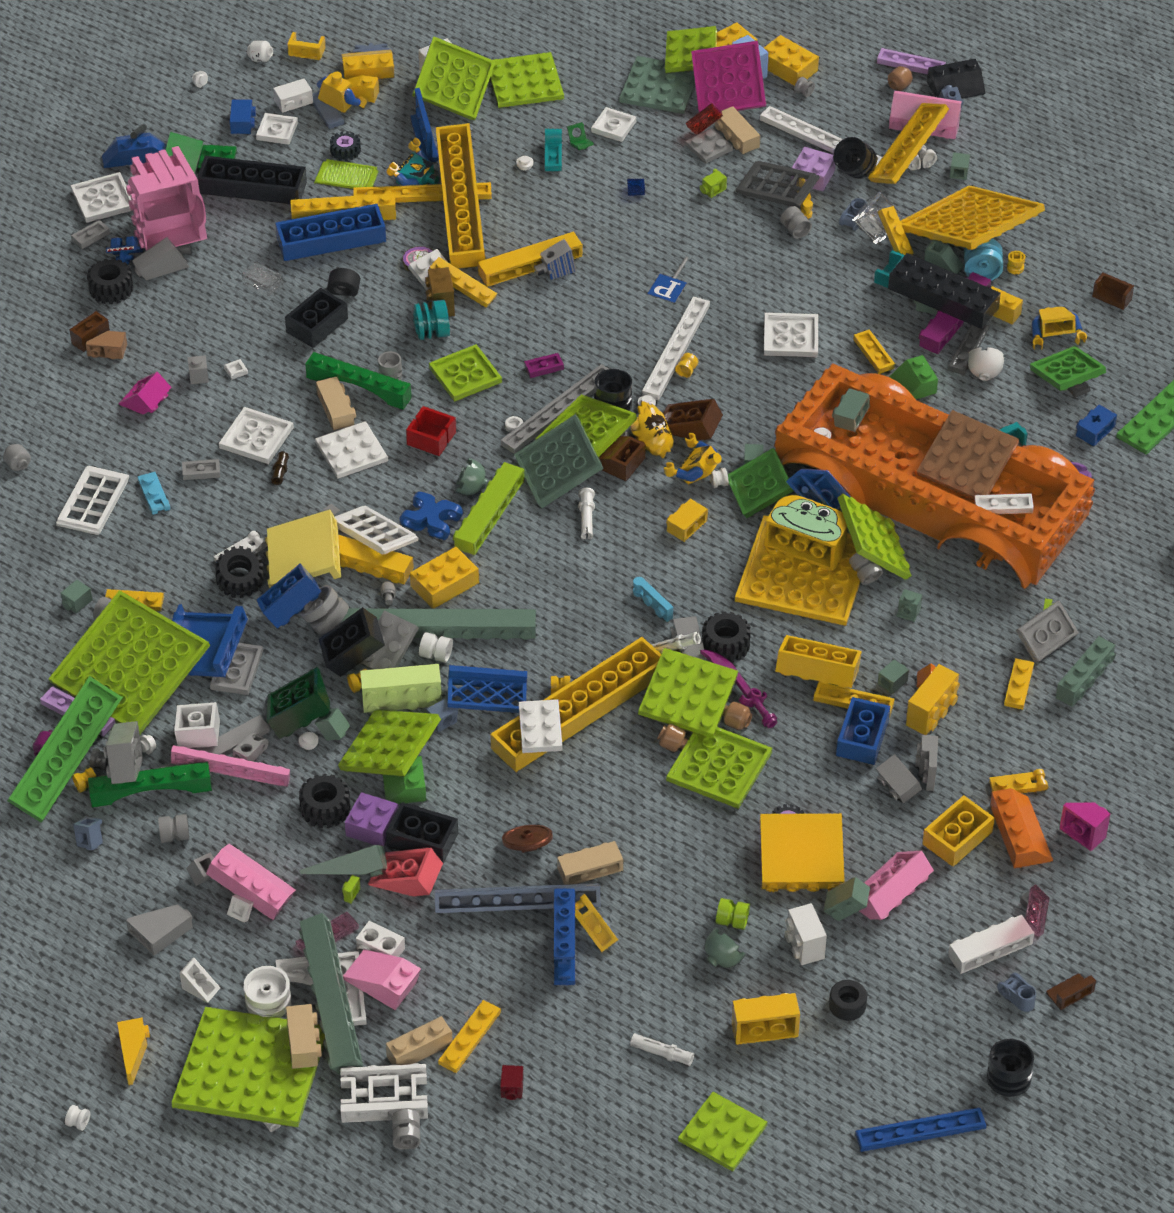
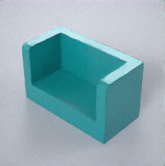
[874,250,905,288]

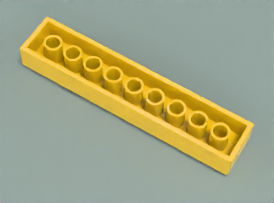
[436,123,485,269]
[490,637,661,772]

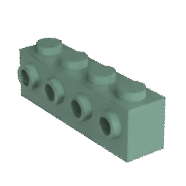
[1056,636,1116,707]

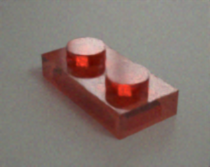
[686,103,723,135]

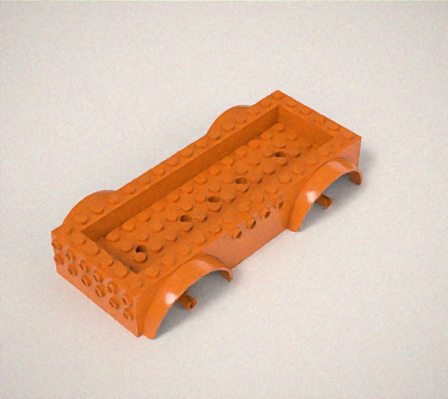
[774,363,1095,589]

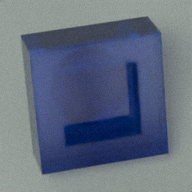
[627,178,645,196]

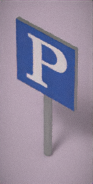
[647,256,688,303]

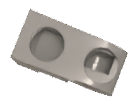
[233,733,269,762]

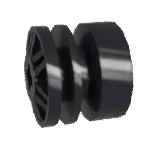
[833,137,877,179]
[594,369,632,411]
[987,1039,1034,1097]

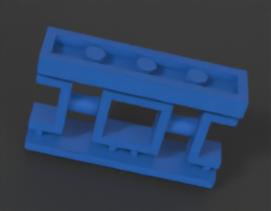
[554,889,575,985]

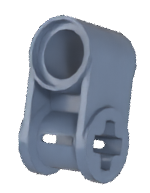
[839,198,866,231]
[997,972,1036,1012]

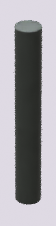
[130,124,147,139]

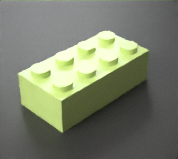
[360,664,442,713]

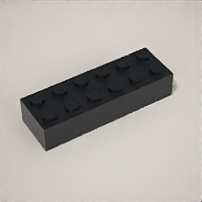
[197,156,307,204]
[888,253,1001,329]

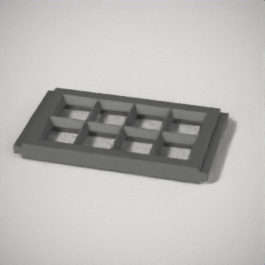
[736,161,820,207]

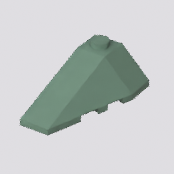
[299,845,387,877]

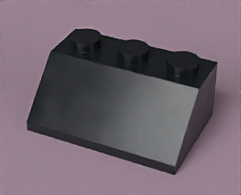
[927,59,986,99]

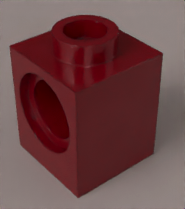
[500,1065,524,1100]

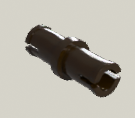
[271,451,289,485]

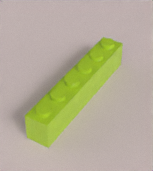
[453,462,525,556]

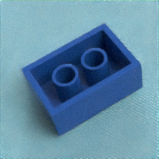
[257,563,322,629]
[836,697,890,765]

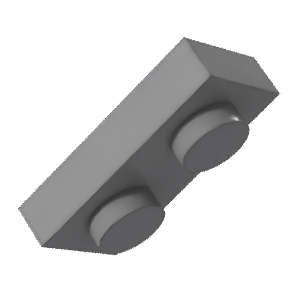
[71,220,110,249]
[182,459,220,480]

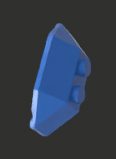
[102,133,167,168]
[786,469,851,528]

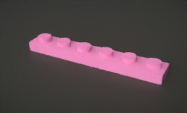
[171,745,290,787]

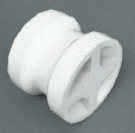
[710,468,729,488]
[65,1105,90,1131]

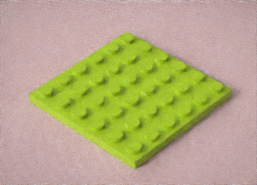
[48,590,210,735]
[172,1007,326,1127]

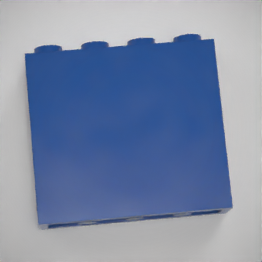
[172,604,248,677]

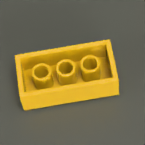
[775,635,862,688]

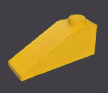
[345,75,379,103]
[117,1017,150,1085]

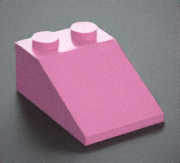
[343,949,421,1010]

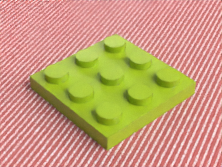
[665,26,717,73]
[429,344,502,402]
[678,1092,768,1172]

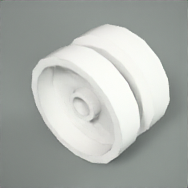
[244,966,291,1018]

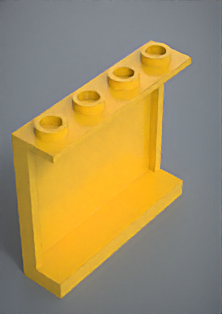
[759,813,845,892]

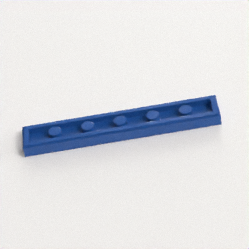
[855,1108,986,1152]

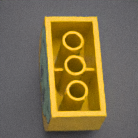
[764,495,847,571]

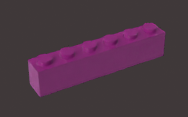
[918,272,991,354]

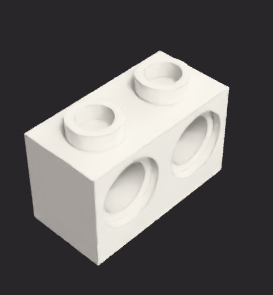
[356,921,405,957]

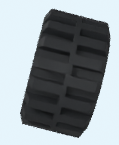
[87,258,133,304]
[215,546,263,598]
[702,612,751,663]
[299,774,351,828]

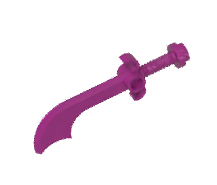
[700,650,777,728]

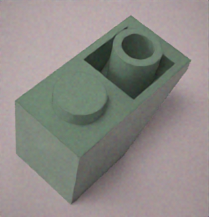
[924,240,963,274]

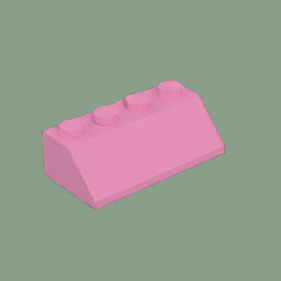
[889,91,962,139]
[206,844,296,920]
[859,851,934,920]

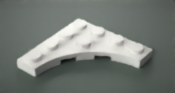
[276,951,367,1026]

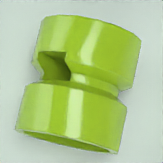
[716,898,750,930]

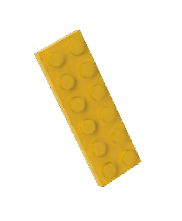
[868,103,949,184]

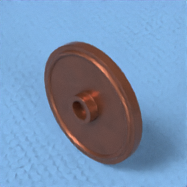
[502,825,553,853]

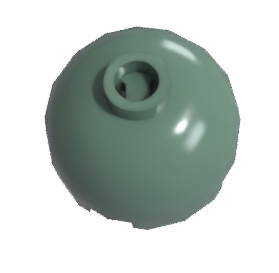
[455,457,488,496]
[704,928,746,968]

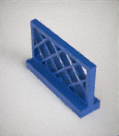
[410,88,439,162]
[447,665,527,713]

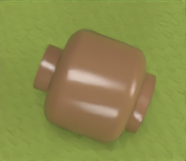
[888,66,912,91]
[722,702,752,730]
[657,723,688,752]

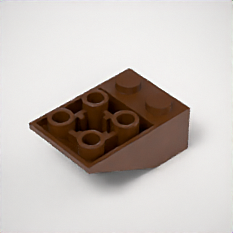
[598,436,645,481]

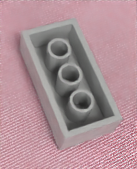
[104,721,143,784]

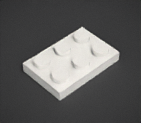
[519,700,562,753]

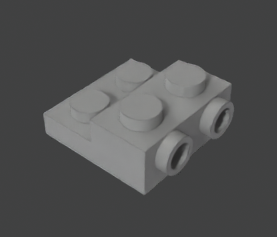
[915,735,938,791]

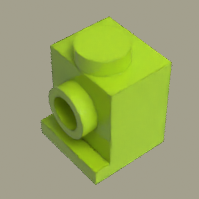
[700,168,727,198]

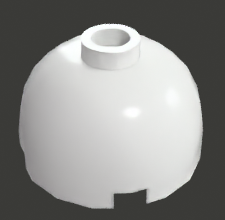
[968,347,1004,381]

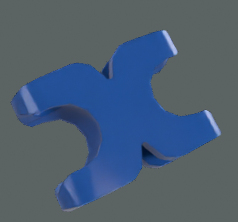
[399,491,463,540]

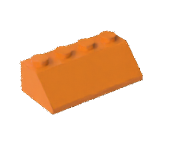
[990,788,1053,869]

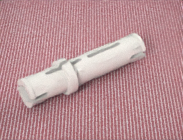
[651,632,701,654]
[630,1033,694,1066]

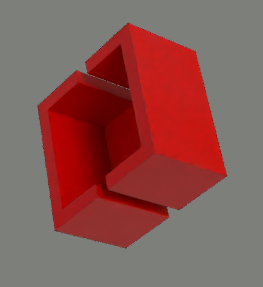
[406,406,456,456]

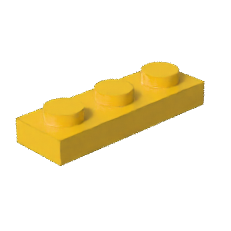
[877,206,914,255]
[853,329,895,374]
[105,589,164,611]
[1004,658,1034,710]

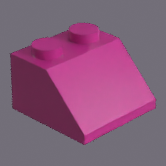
[118,372,172,415]
[1059,802,1110,851]

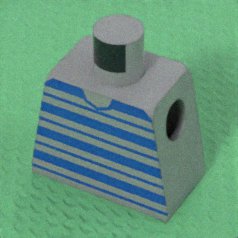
[534,239,577,280]

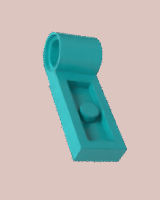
[545,129,562,171]

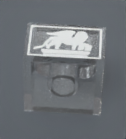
[852,191,903,244]

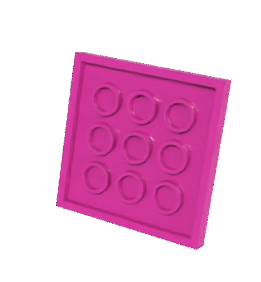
[691,40,766,116]

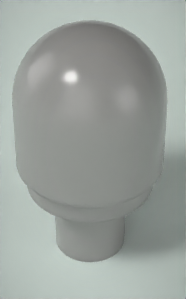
[380,581,396,605]

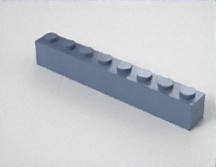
[435,883,601,913]

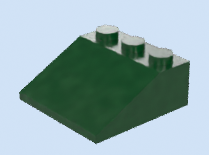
[267,667,330,739]

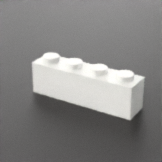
[948,915,1034,974]

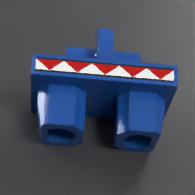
[106,236,143,265]

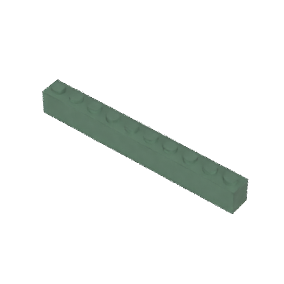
[342,608,536,640]

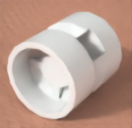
[419,632,453,663]

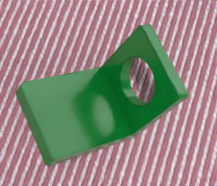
[567,122,594,150]

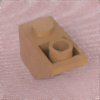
[86,331,127,359]

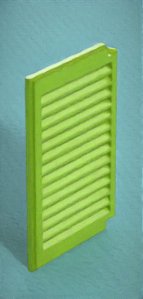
[314,159,379,189]

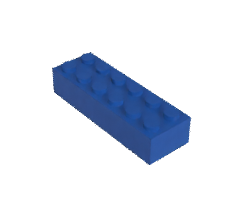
[275,204,386,261]

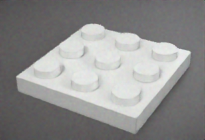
[71,172,131,223]
[764,313,818,357]
[219,407,294,464]
[315,421,388,479]

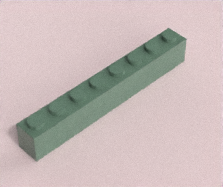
[299,913,363,1075]

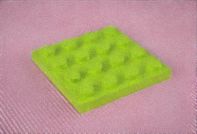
[412,36,496,120]
[490,52,564,108]
[535,394,637,457]
[837,494,912,580]
[638,648,738,738]
[338,710,441,776]
[666,727,772,809]

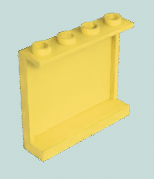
[265,510,341,588]

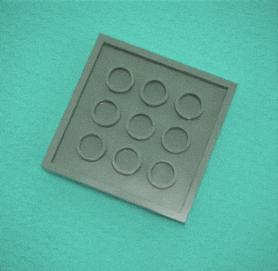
[619,56,696,114]
[514,414,604,509]

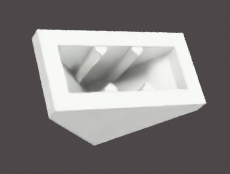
[180,958,220,1003]

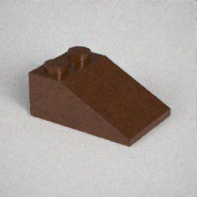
[663,399,723,441]

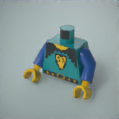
[386,138,439,186]

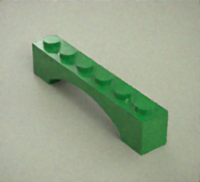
[305,352,412,410]
[88,762,212,807]

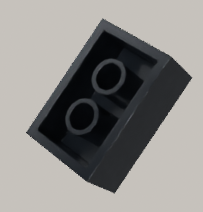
[285,288,348,348]
[318,607,385,677]
[386,802,458,864]

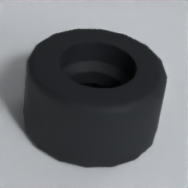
[327,268,361,297]
[829,979,867,1021]

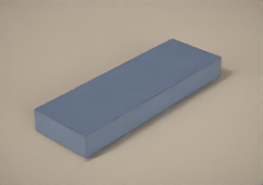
[312,91,344,129]

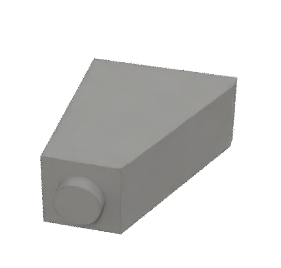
[132,237,189,280]
[126,904,193,955]

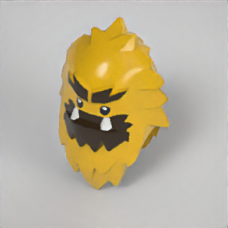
[630,401,674,458]

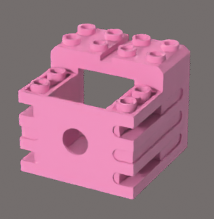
[126,146,207,251]

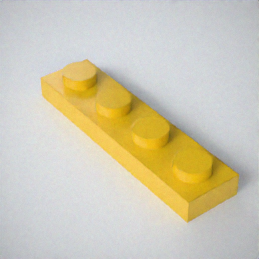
[429,257,497,307]
[813,682,895,718]
[438,1000,501,1073]

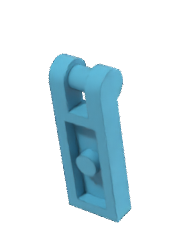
[137,472,170,515]
[633,577,673,622]

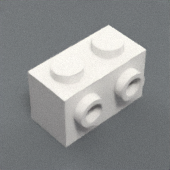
[273,79,313,113]

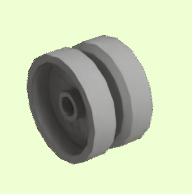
[299,585,349,634]

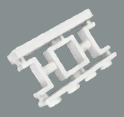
[340,1063,428,1123]

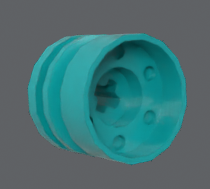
[413,300,450,340]

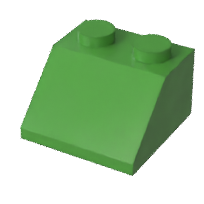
[889,355,938,399]
[383,756,426,804]

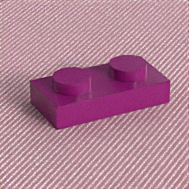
[524,353,564,378]

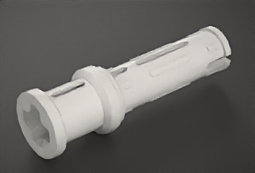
[578,488,595,539]

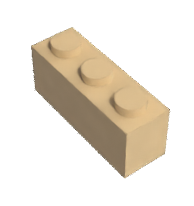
[715,107,760,154]
[316,377,356,431]
[557,841,623,885]
[286,1004,322,1069]
[386,1016,453,1065]

